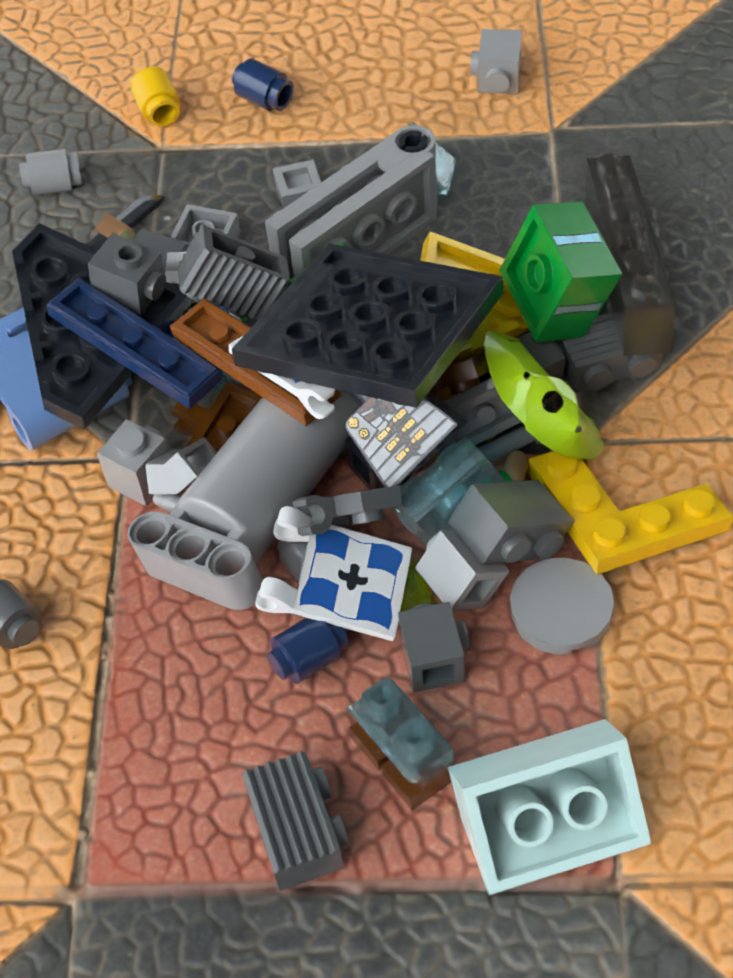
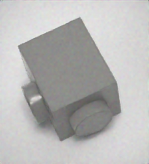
[470,29,522,94]
[97,419,169,506]
[415,530,510,611]

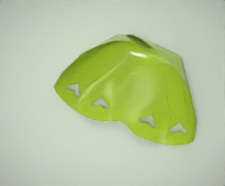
[484,331,604,459]

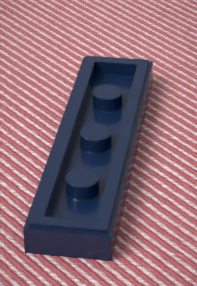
[46,277,222,409]

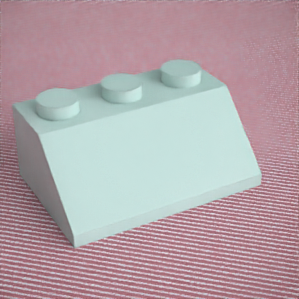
[448,719,652,895]

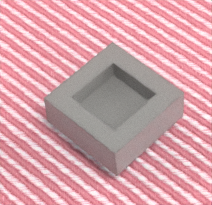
[273,159,321,208]

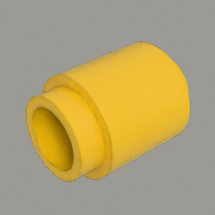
[131,66,181,127]

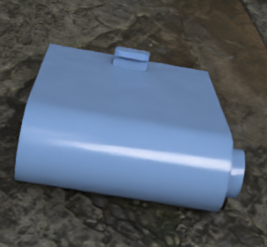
[0,308,132,451]

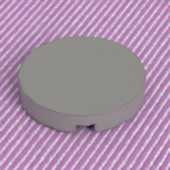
[510,557,614,655]

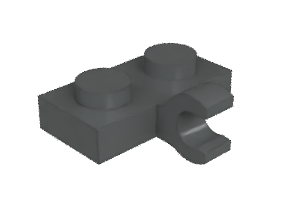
[293,485,403,536]

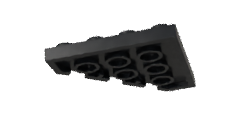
[12,223,191,430]

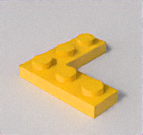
[527,451,733,575]

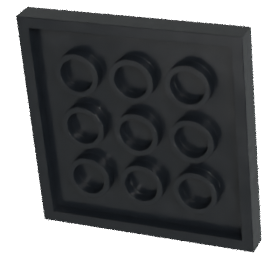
[232,243,504,408]

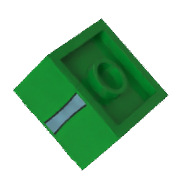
[499,201,622,342]

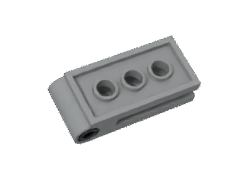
[265,125,438,291]

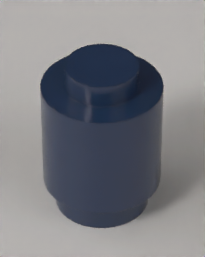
[232,58,294,111]
[267,617,349,684]

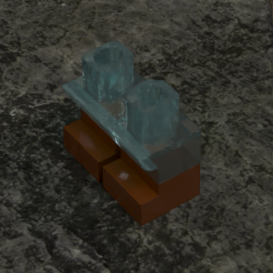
[347,678,454,811]

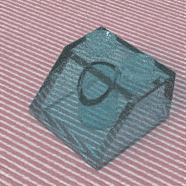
[392,436,506,546]

